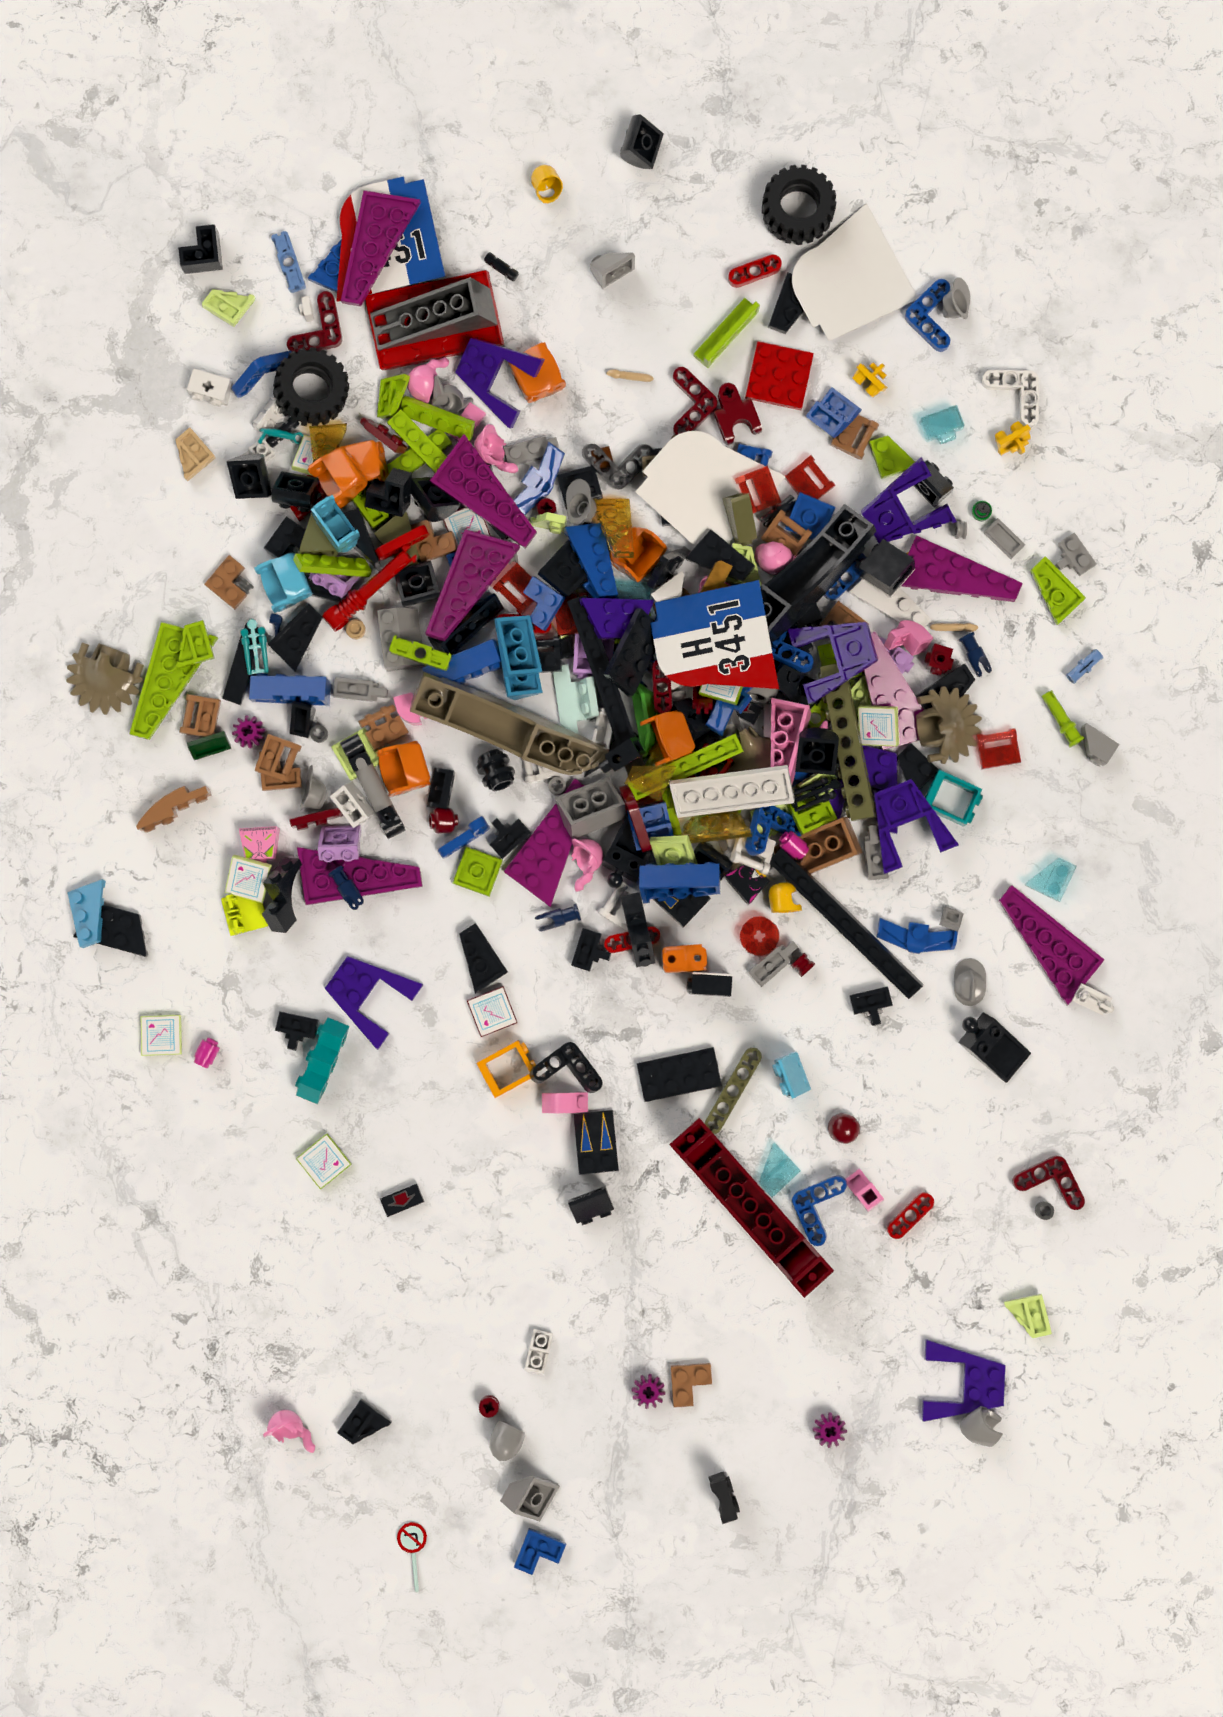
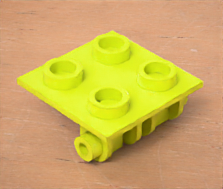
[221,894,268,936]

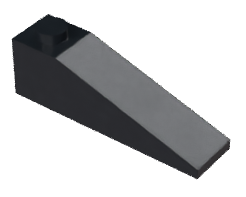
[427,593,504,656]
[222,623,268,706]

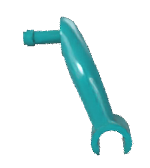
[258,428,303,444]

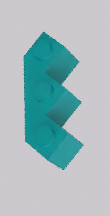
[295,1018,350,1104]

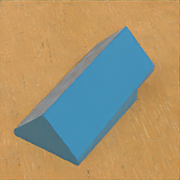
[494,615,543,700]

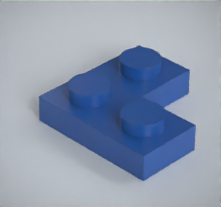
[523,576,566,631]
[514,1528,566,1575]

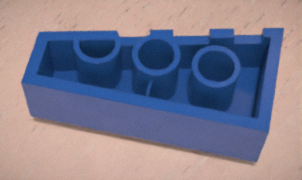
[422,639,502,684]
[249,673,331,706]
[639,862,721,904]

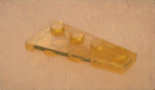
[593,498,634,558]

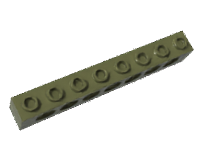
[818,663,877,822]

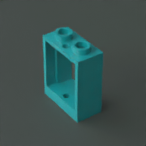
[925,769,983,827]

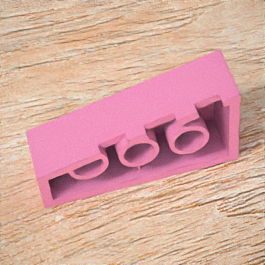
[771,698,811,784]

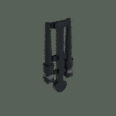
[791,777,841,812]

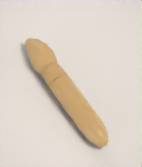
[606,369,654,382]
[930,623,978,632]

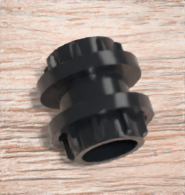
[476,749,515,792]

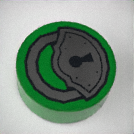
[972,501,992,521]

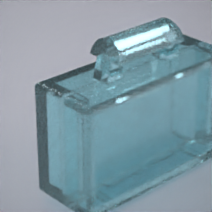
[919,405,965,444]

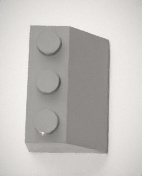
[377,608,425,672]
[555,777,626,839]

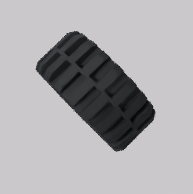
[762,164,837,245]
[273,347,349,427]

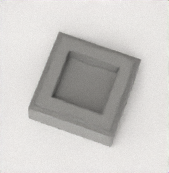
[939,906,964,932]

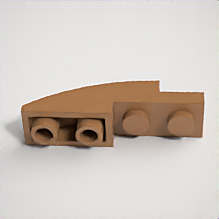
[136,786,212,833]

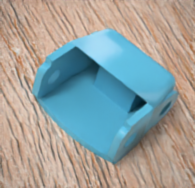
[311,495,360,553]
[254,553,313,613]

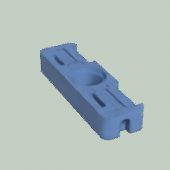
[271,231,306,293]

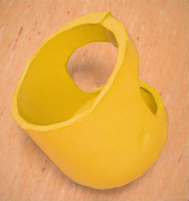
[531,164,563,204]
[768,882,802,913]

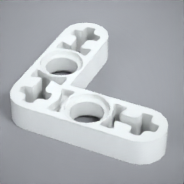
[981,370,1039,428]

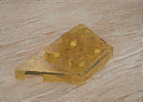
[676,810,752,843]

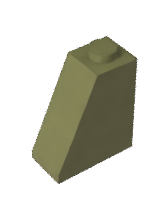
[722,493,757,546]
[298,512,338,557]
[374,512,420,567]

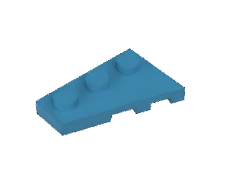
[67,879,106,948]

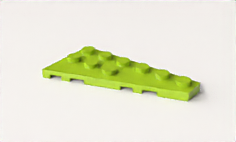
[129,622,218,740]

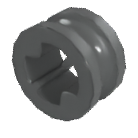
[234,576,254,594]
[310,725,328,743]
[1035,1201,1054,1220]

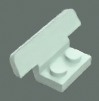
[553,664,599,734]

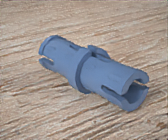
[1066,649,1103,684]

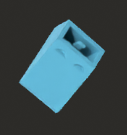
[772,1052,811,1099]

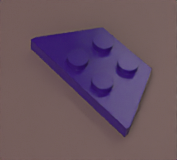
[580,598,654,639]

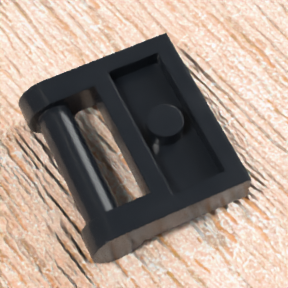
[557,466,603,510]
[536,636,562,673]

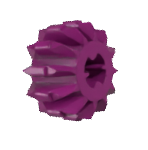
[232,715,266,749]
[632,1374,666,1409]
[812,1412,847,1448]

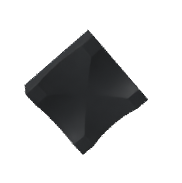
[708,1472,740,1524]

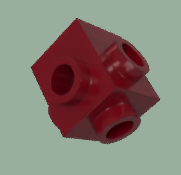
[924,643,954,676]

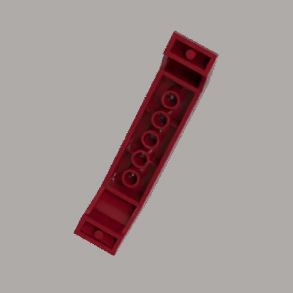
[669,1118,834,1298]

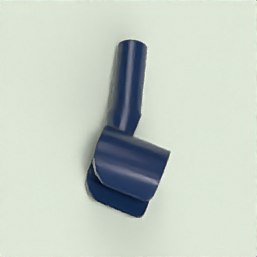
[269,613,283,636]

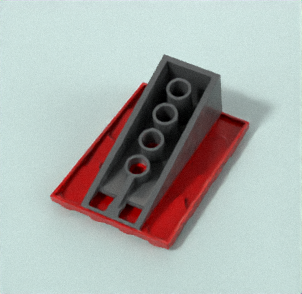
[365,270,505,371]

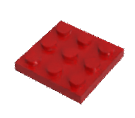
[745,341,814,411]

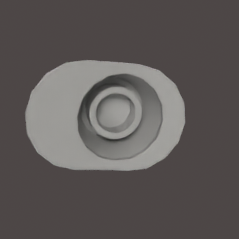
[942,277,970,319]
[566,479,597,524]
[299,765,327,811]
[954,958,986,1006]

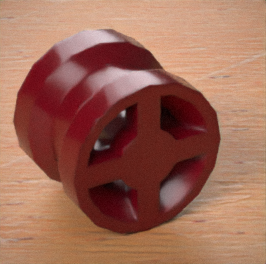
[537,498,557,515]
[790,952,815,977]
[479,1395,500,1418]

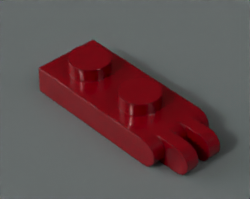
[360,418,408,454]
[693,686,713,714]
[289,808,343,831]

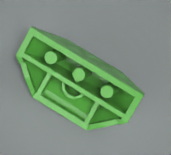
[632,684,662,758]

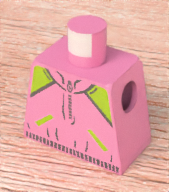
[239,826,280,863]

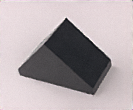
[290,701,316,738]

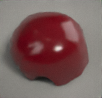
[828,1113,860,1144]

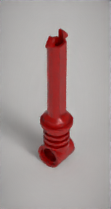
[322,546,417,632]

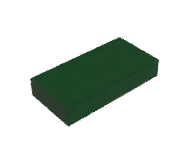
[187,731,231,760]

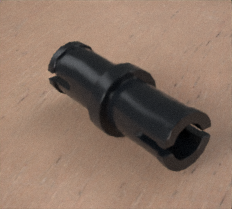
[760,495,796,528]

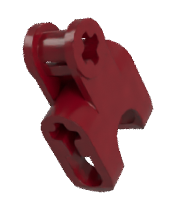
[714,383,762,445]

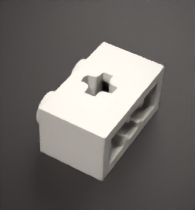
[187,368,234,407]
[330,781,375,828]

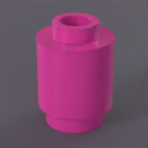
[779,831,809,860]
[193,1038,220,1068]

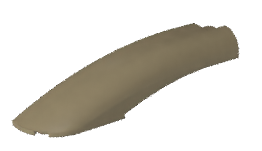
[410,672,609,775]

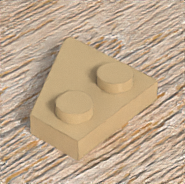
[175,428,216,481]

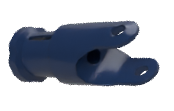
[958,632,992,677]
[328,865,364,910]
[535,903,581,931]

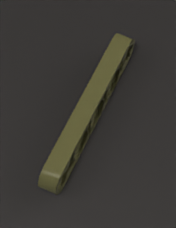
[704,1048,762,1134]

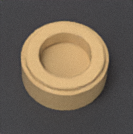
[346,619,366,640]

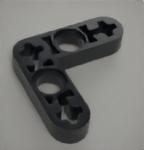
[582,444,653,490]
[530,1042,603,1093]

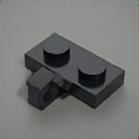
[489,818,531,859]
[571,928,611,972]
[849,986,893,1026]
[275,1011,319,1051]

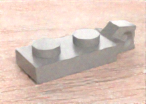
[504,436,559,465]
[333,677,389,702]
[864,825,889,880]
[748,941,798,987]

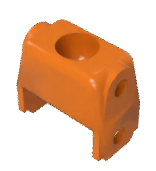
[508,342,566,403]
[341,440,389,482]
[308,447,367,509]
[609,527,667,583]
[640,710,695,766]
[376,741,430,797]
[662,944,707,973]

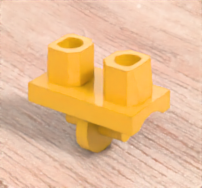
[852,362,888,397]
[995,421,1031,456]

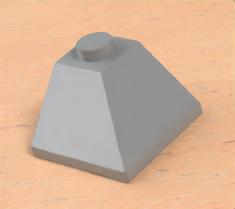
[590,252,635,289]
[500,1476,560,1522]

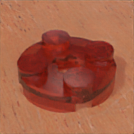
[740,916,779,956]

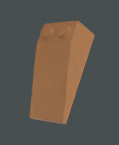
[774,817,863,883]

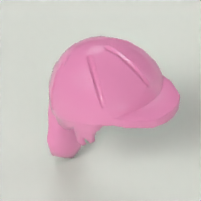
[407,357,449,403]
[474,424,518,474]
[755,542,797,575]
[571,839,604,892]
[263,1410,315,1453]

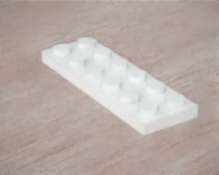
[670,765,795,818]

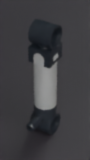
[340,734,406,839]

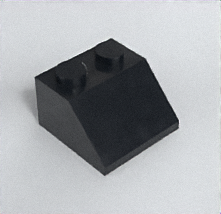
[914,460,954,508]
[568,1186,614,1225]

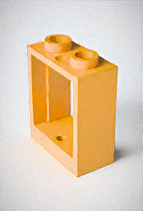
[476,1040,537,1098]

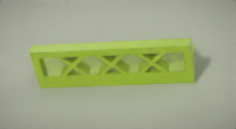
[693,298,760,368]

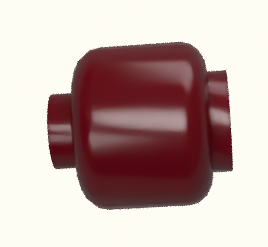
[429,808,459,834]

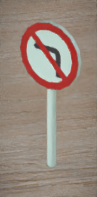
[397,1522,427,1592]

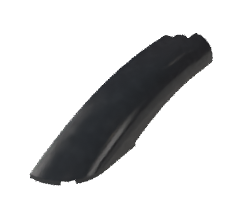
[760,504,876,644]

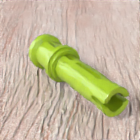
[1041,690,1085,748]

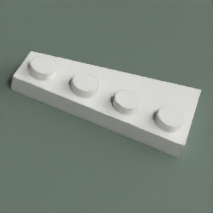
[849,579,932,627]

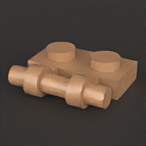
[358,704,408,751]

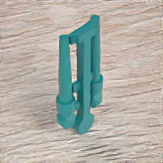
[240,618,269,675]

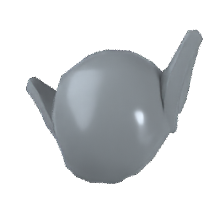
[431,375,473,414]

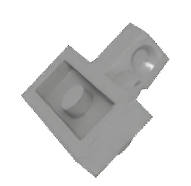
[1055,532,1097,576]

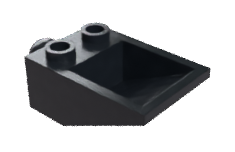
[601,814,653,888]
[958,1012,1031,1083]

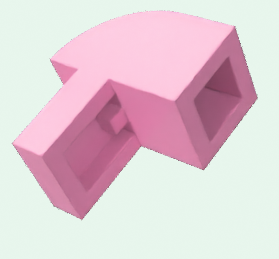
[884,620,933,656]
[393,692,427,725]
[542,1092,588,1113]
[846,1168,884,1212]

